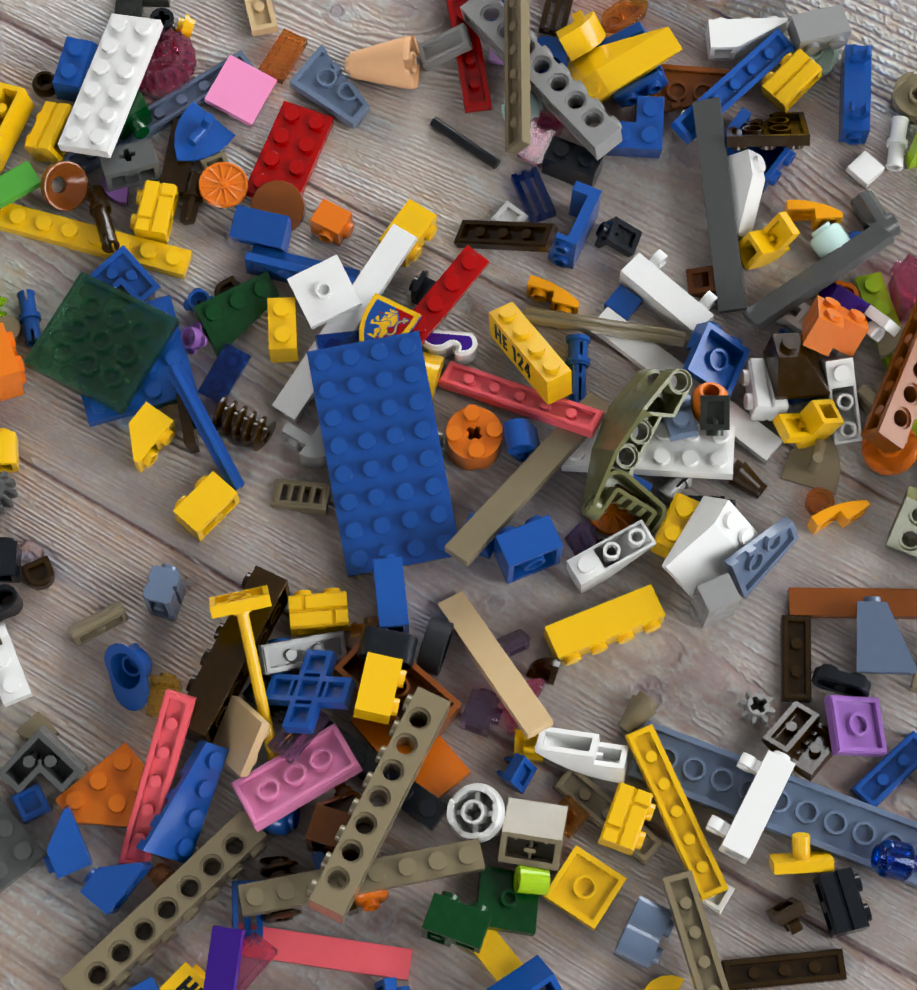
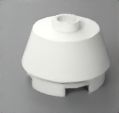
[447,783,505,843]

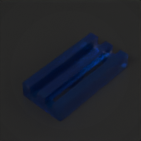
[511,167,556,223]

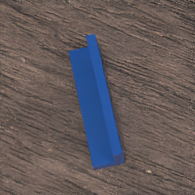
[245,245,360,285]

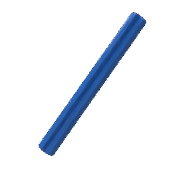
[166,362,244,491]

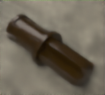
[179,171,203,225]

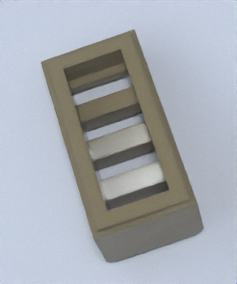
[270,478,332,517]

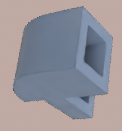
[660,393,698,442]

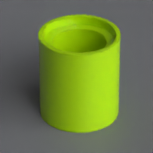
[513,865,550,895]

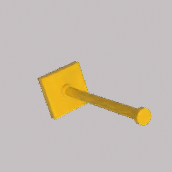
[209,585,279,761]

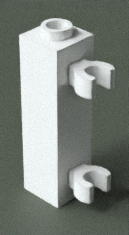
[619,249,718,341]
[705,750,795,864]

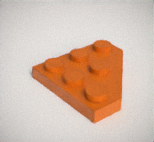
[55,743,145,828]

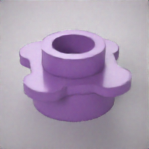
[180,322,207,354]

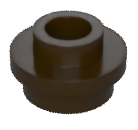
[32,71,56,98]

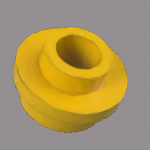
[175,14,196,41]

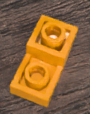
[526,275,580,314]

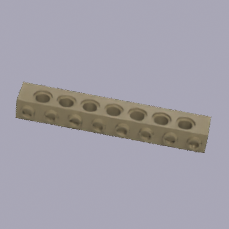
[306,687,451,924]
[59,809,269,990]

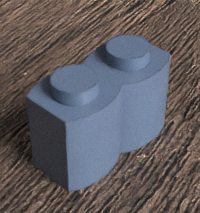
[613,896,674,970]

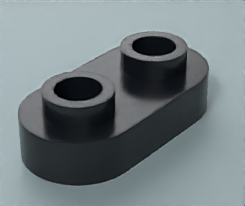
[811,664,871,697]

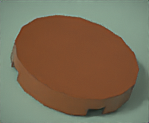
[251,180,306,232]

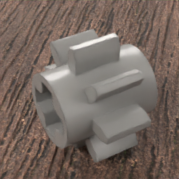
[738,689,776,727]

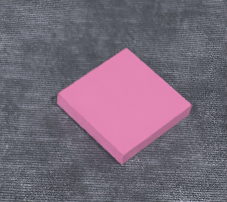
[204,55,277,127]

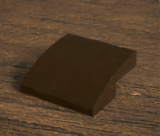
[762,700,833,782]

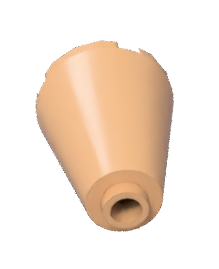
[345,35,420,90]

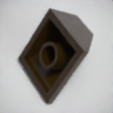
[763,333,830,400]

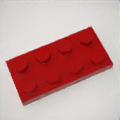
[246,101,334,198]

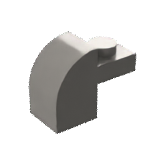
[282,422,327,468]

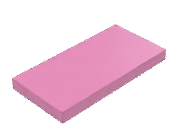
[231,723,363,832]

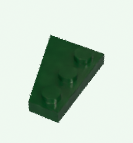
[192,272,279,358]

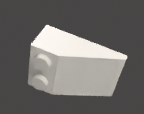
[662,496,758,598]

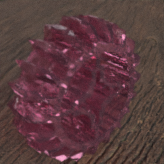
[139,28,197,95]

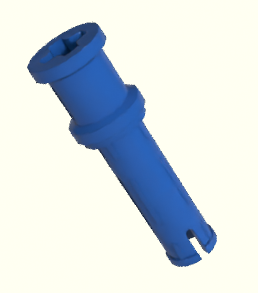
[565,334,591,403]

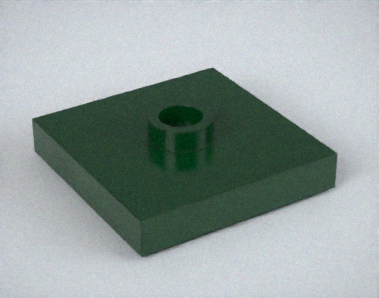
[476,866,539,936]

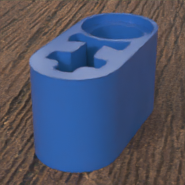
[502,418,540,462]

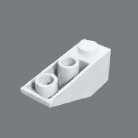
[705,16,788,61]
[820,355,862,445]
[566,519,657,594]

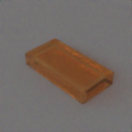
[258,28,308,84]

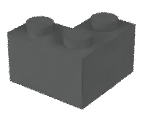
[0,725,88,794]

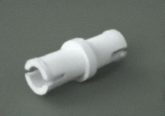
[886,116,909,172]

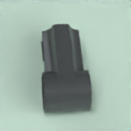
[850,190,900,237]

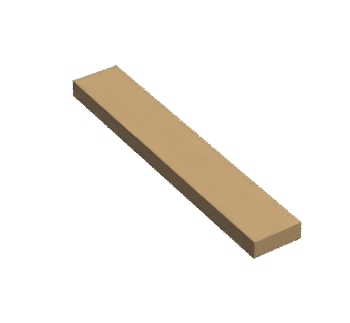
[437,591,553,739]

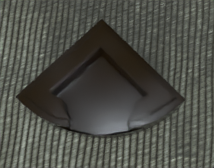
[526,658,561,685]

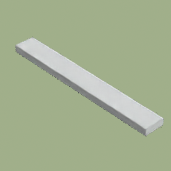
[272,224,417,422]
[596,307,783,464]

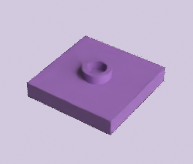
[824,695,888,757]

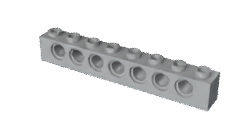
[460,0,623,161]

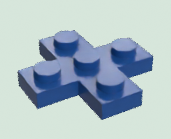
[266,650,356,734]

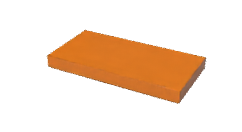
[350,717,471,799]

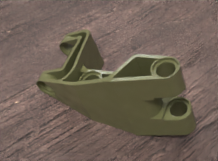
[581,369,692,536]

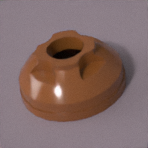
[40,161,88,211]

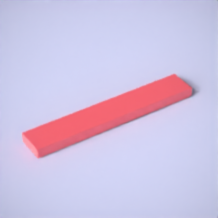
[438,361,604,438]
[118,689,196,864]
[231,923,413,981]

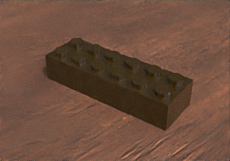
[186,565,290,743]

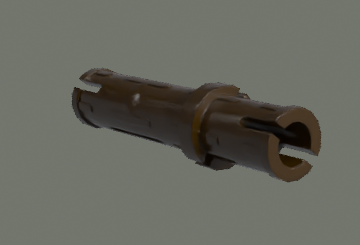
[87,185,120,253]

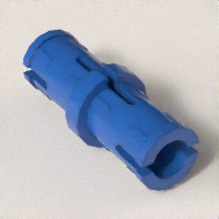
[17,289,43,347]

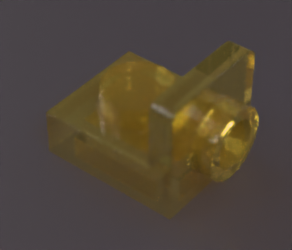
[145,673,183,718]

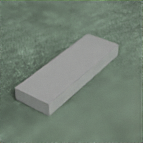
[258,630,347,675]

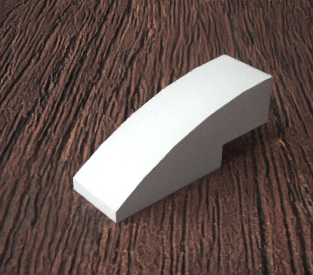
[535,727,629,783]

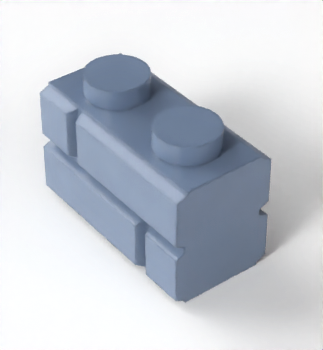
[142,564,186,621]

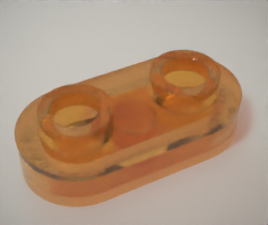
[601,0,648,35]

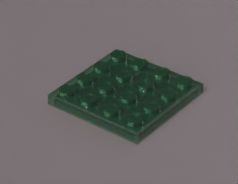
[24,271,180,415]

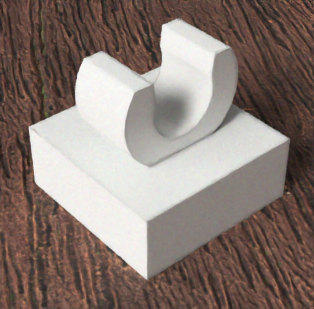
[864,305,901,342]

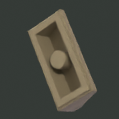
[68,601,129,646]

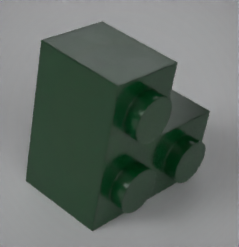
[421,891,493,953]

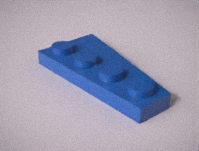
[136,739,229,863]

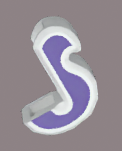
[422,330,478,365]

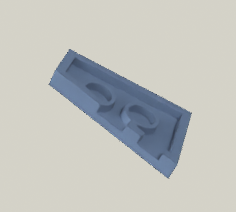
[289,45,370,129]
[723,517,799,598]

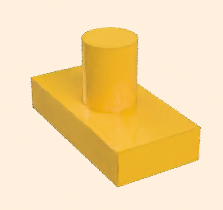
[769,832,835,875]

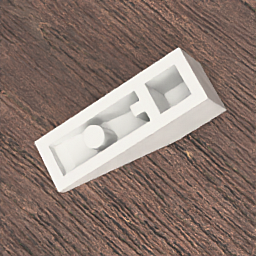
[728,149,766,239]

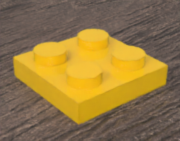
[543,845,627,931]

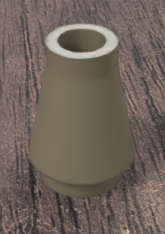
[617,691,659,734]

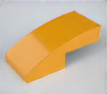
[783,200,843,230]
[807,500,870,535]

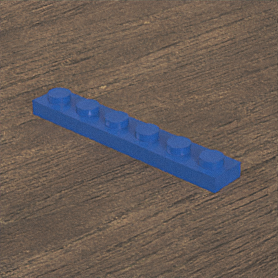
[670,28,795,145]

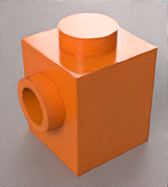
[310,198,355,246]

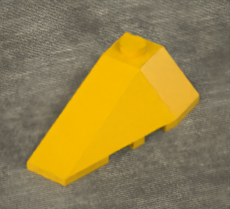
[567,27,683,104]

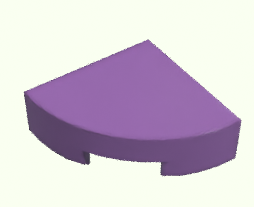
[101,178,129,207]

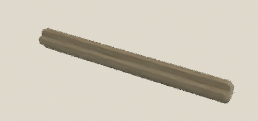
[523,306,687,347]

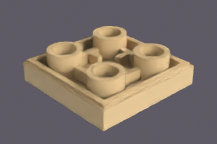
[212,696,270,777]

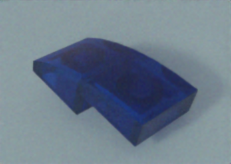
[198,343,252,403]

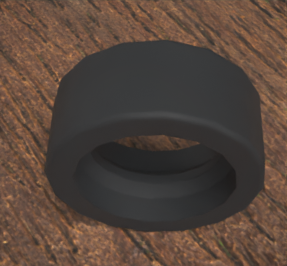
[416,617,454,676]

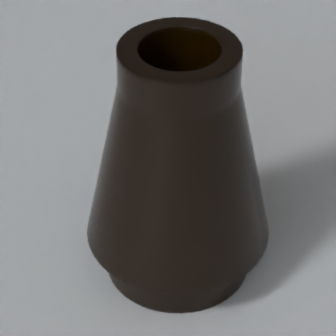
[728,459,767,499]

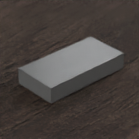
[418,23,473,71]

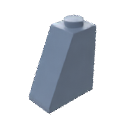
[856,596,917,675]

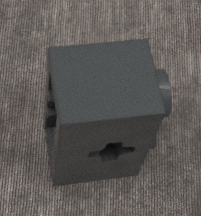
[98,139,161,192]

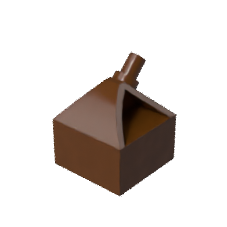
[305,782,373,861]

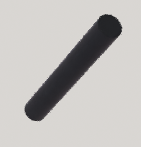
[430,117,500,169]

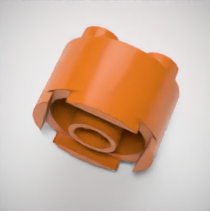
[445,404,503,471]

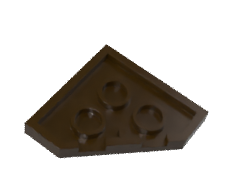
[726,112,810,151]

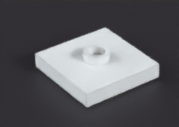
[287,254,362,330]

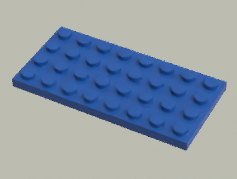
[307,331,457,577]

